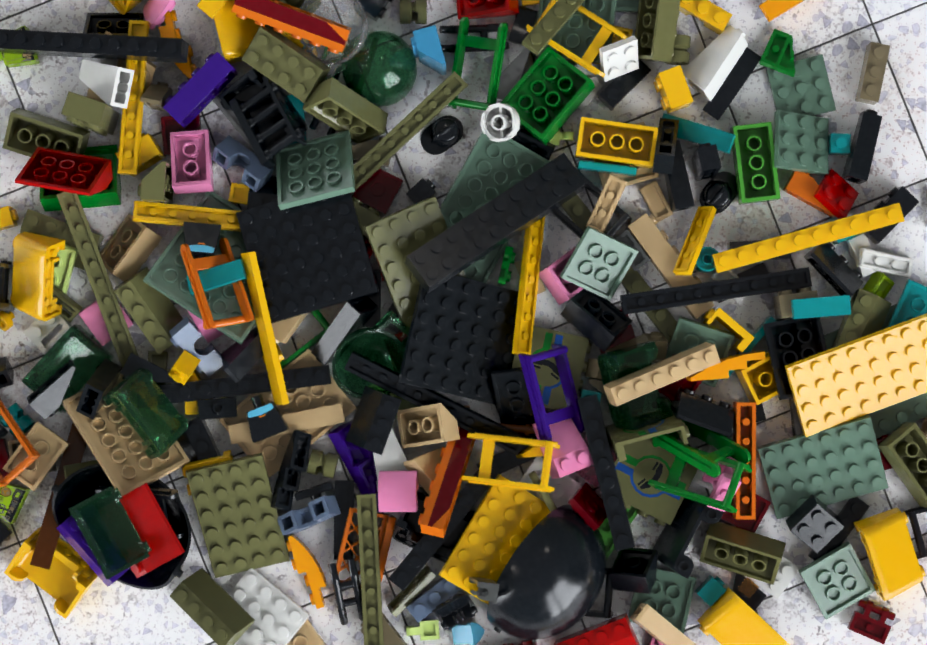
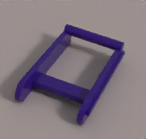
[518,344,585,441]

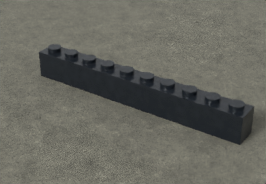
[0,29,189,63]

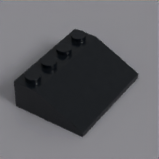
[763,317,827,400]

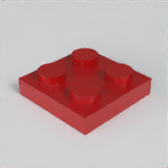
[814,168,859,219]

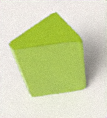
[863,271,895,299]

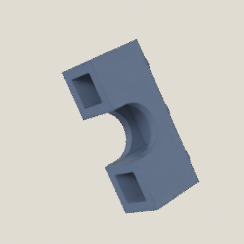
[212,135,274,192]
[169,316,223,377]
[277,495,341,535]
[406,577,461,623]

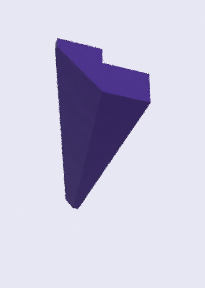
[328,420,384,518]

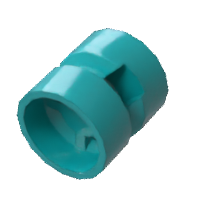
[694,247,718,273]
[0,403,35,439]

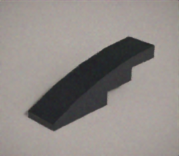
[702,47,761,120]
[271,430,312,512]
[334,480,354,560]

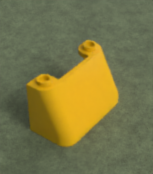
[214,0,261,64]
[10,231,65,321]
[853,507,925,601]
[4,527,98,619]
[697,587,790,645]

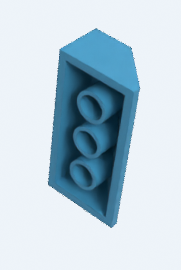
[410,25,447,75]

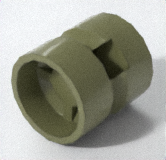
[399,0,427,24]
[664,34,691,65]
[307,449,339,479]

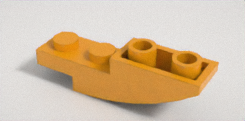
[158,10,196,79]
[286,535,327,609]

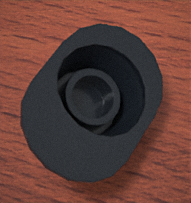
[421,115,463,155]
[699,171,737,214]

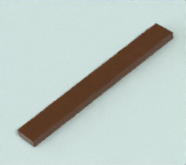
[30,423,87,570]

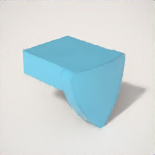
[452,622,484,645]

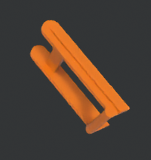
[180,238,255,330]
[0,399,40,488]

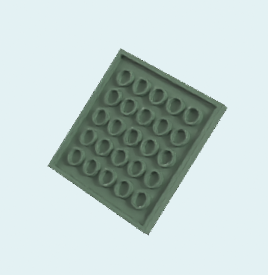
[143,192,256,345]

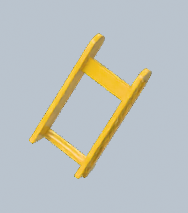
[526,0,628,78]
[461,432,560,493]

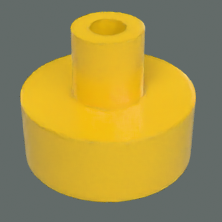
[0,311,15,331]

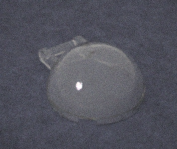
[300,0,369,81]

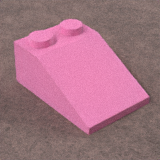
[170,129,214,194]
[539,246,584,305]
[532,418,594,479]

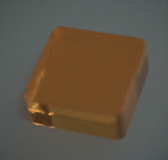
[738,578,759,598]

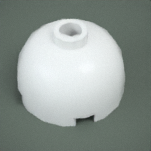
[480,103,521,142]

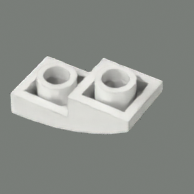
[846,233,876,277]

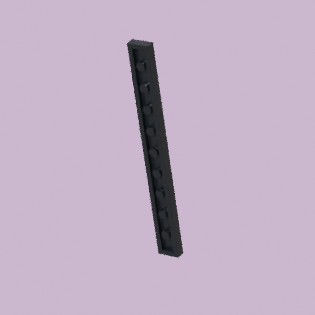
[620,267,812,315]
[344,351,527,456]
[136,365,331,408]

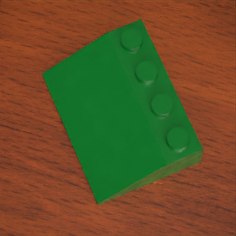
[501,46,595,145]
[40,144,121,212]

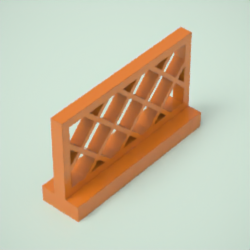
[336,507,396,586]

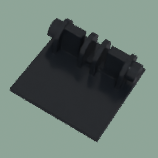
[432,593,478,630]

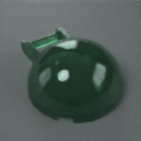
[325,31,417,107]
[332,310,410,399]

